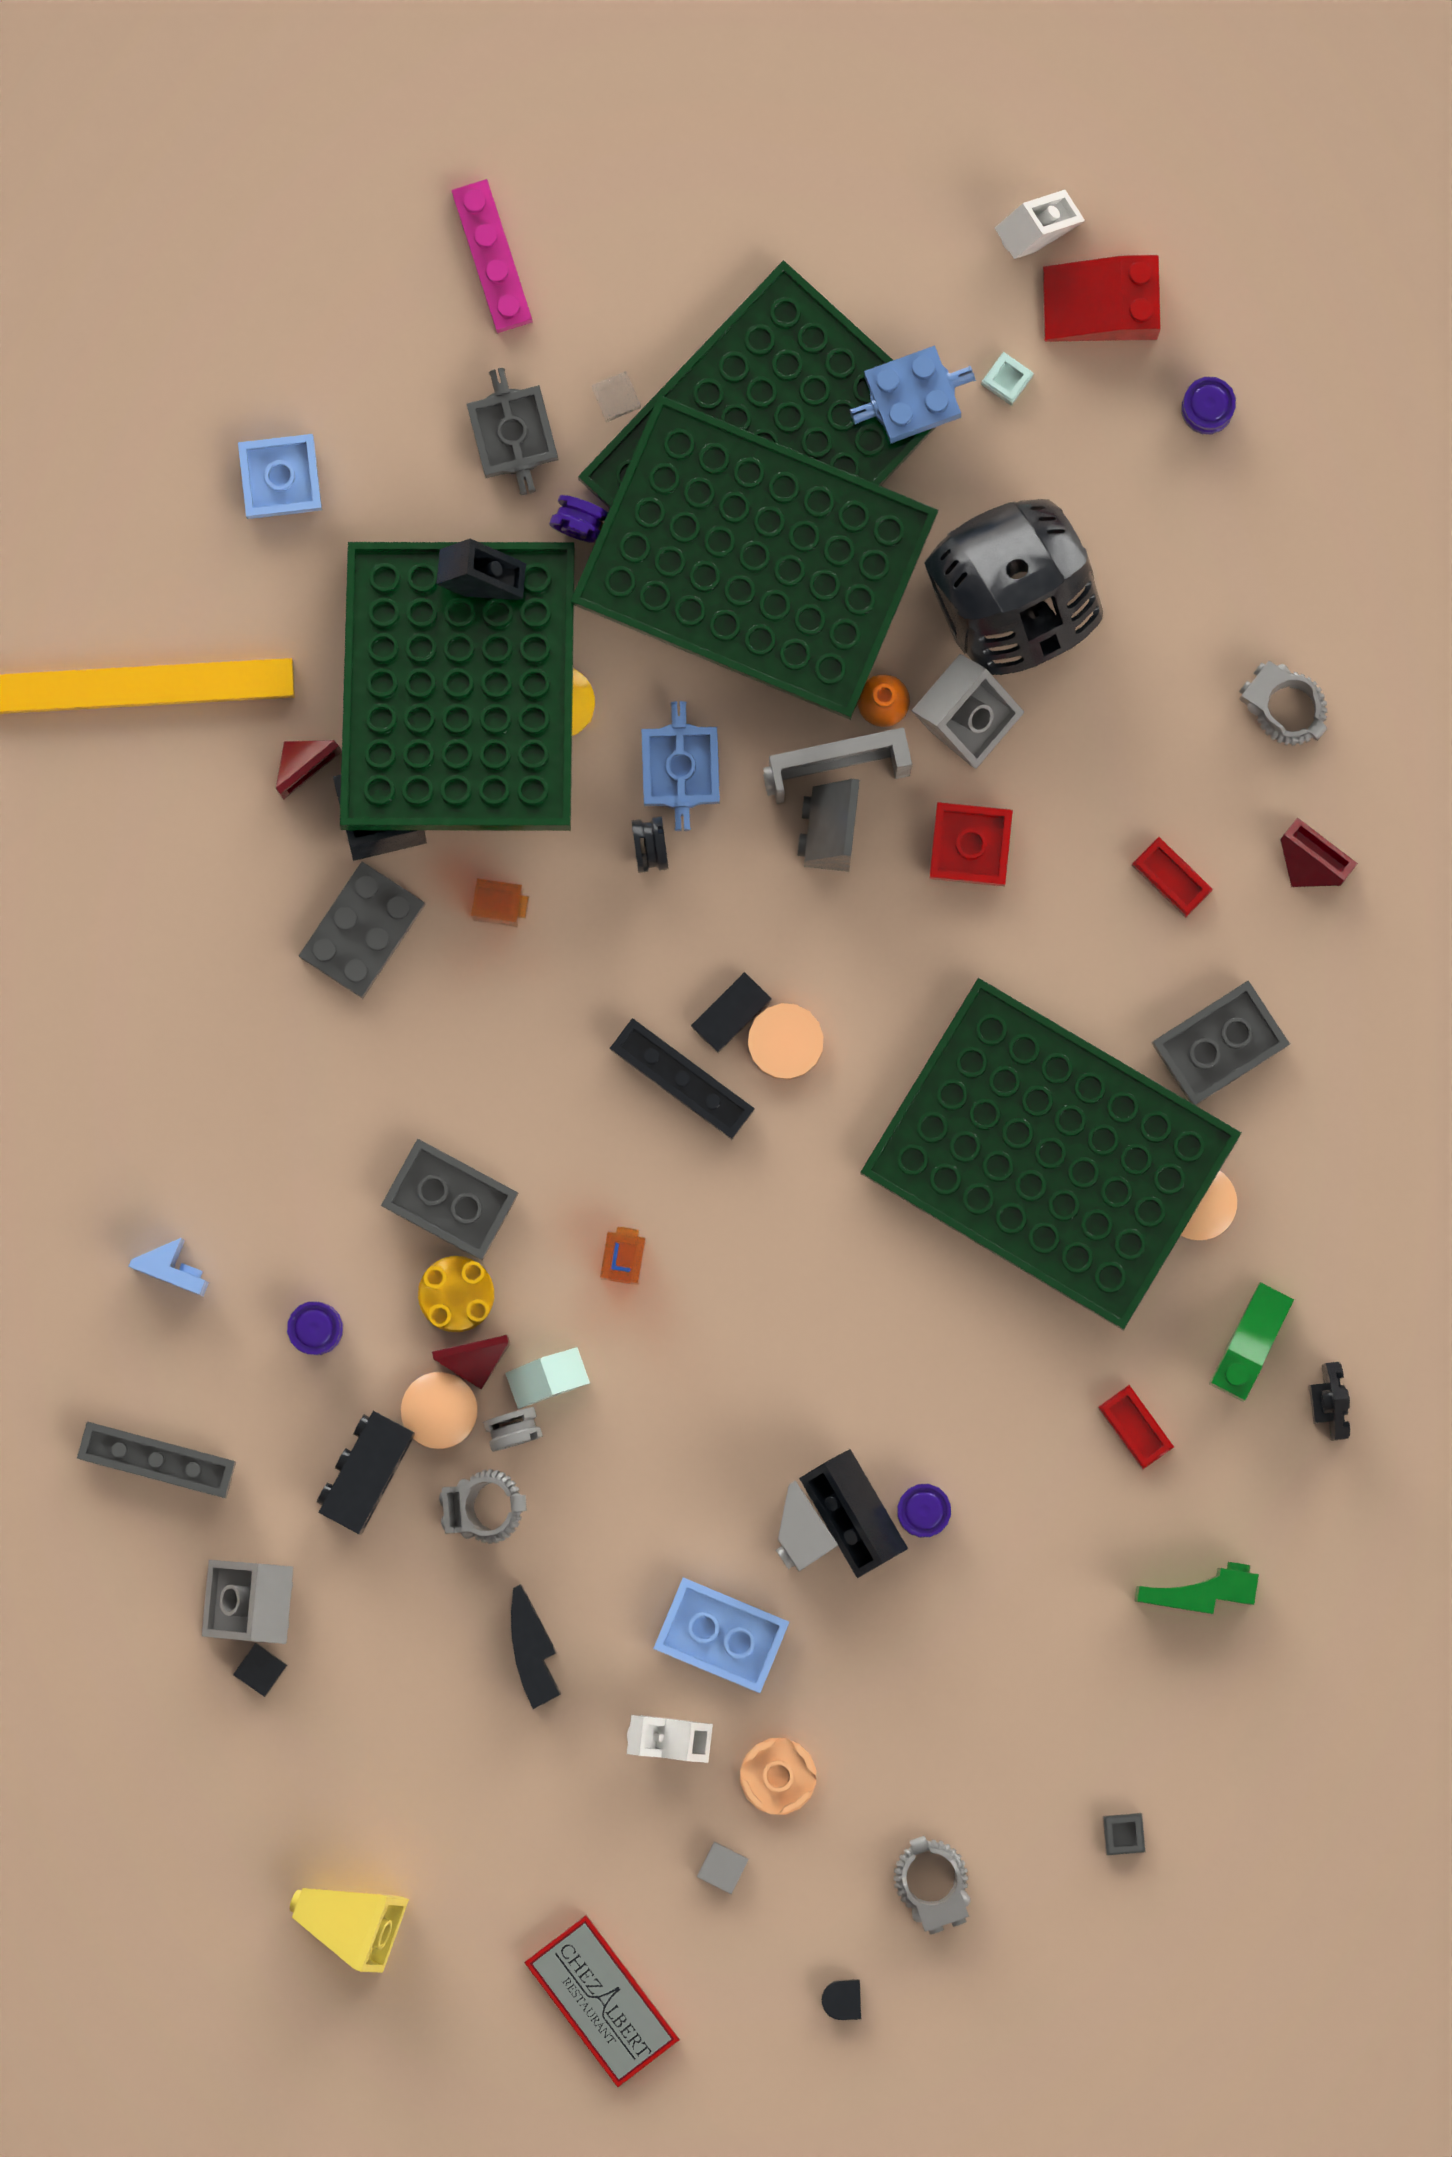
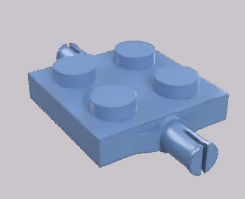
[850,345,976,444]
[641,701,720,831]

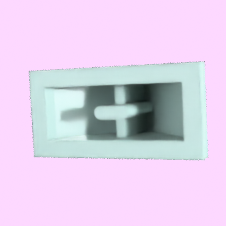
[505,1347,590,1409]

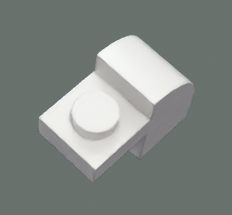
[627,1715,713,1763]

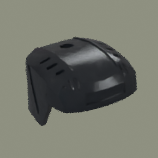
[924,499,1103,675]

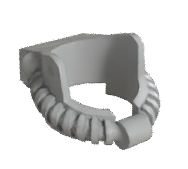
[1239,661,1327,746]
[439,1469,527,1544]
[894,1836,971,1935]

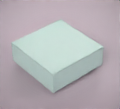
[981,352,1034,406]

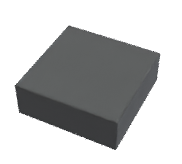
[1103,1813,1145,1855]

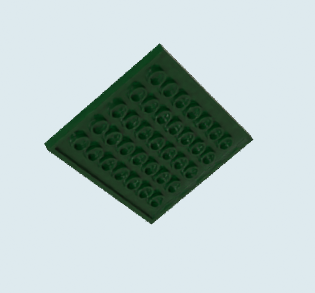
[578,260,936,508]
[570,395,939,720]
[340,542,575,831]
[860,978,1242,1331]

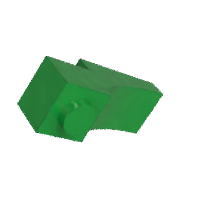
[1209,1282,1294,1402]
[1134,1562,1259,1614]

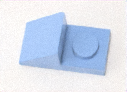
[128,1238,209,1297]

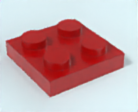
[929,802,1013,887]

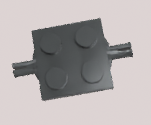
[467,368,558,495]

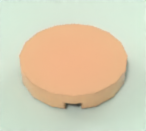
[748,1003,824,1080]
[740,1738,816,1815]

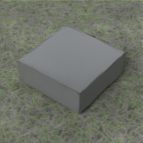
[697,1842,749,1894]

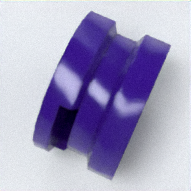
[1181,377,1236,434]
[549,495,608,543]
[287,1302,344,1355]
[897,1484,951,1538]

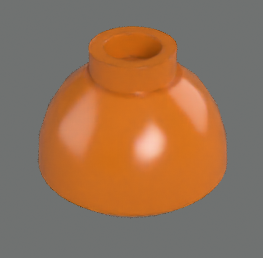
[857,674,910,727]

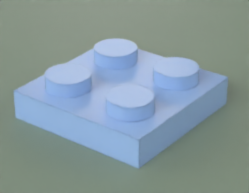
[238,434,322,519]

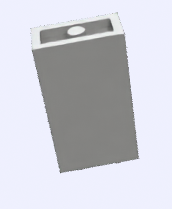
[763,727,912,804]

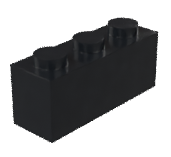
[317,1410,415,1535]
[799,1449,908,1578]

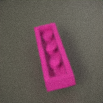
[451,179,533,334]

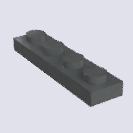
[77,1422,236,1498]

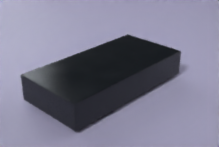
[691,972,772,1053]

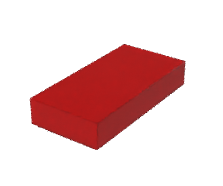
[1132,837,1213,918]
[1098,1385,1174,1470]

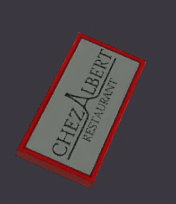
[524,1915,680,2087]

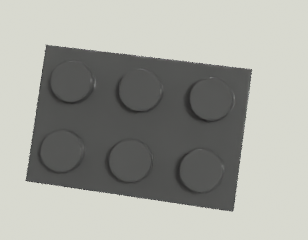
[299,861,426,999]
[1152,980,1290,1105]
[381,1138,519,1261]

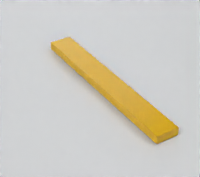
[0,658,295,714]

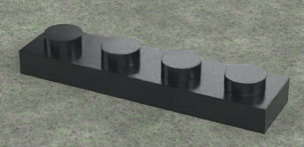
[610,1018,755,1140]

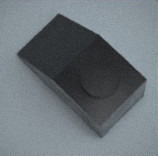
[436,538,526,600]

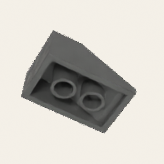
[797,779,860,872]

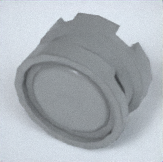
[483,1407,543,1452]

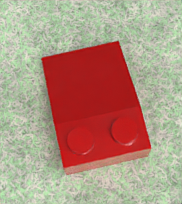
[1043,255,1161,342]

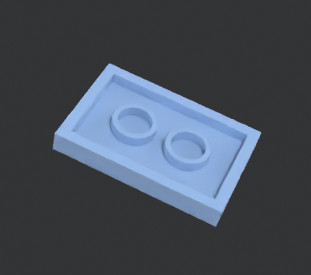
[653,1577,789,1693]

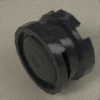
[632,816,669,873]

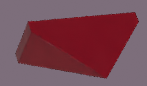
[276,740,342,800]
[1280,817,1358,887]
[432,1335,510,1390]

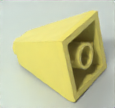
[290,1888,409,1973]

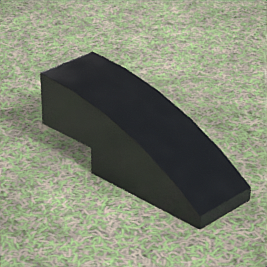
[511,1584,561,1709]

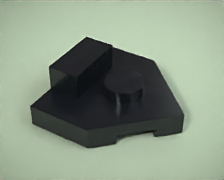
[1309,1362,1350,1441]

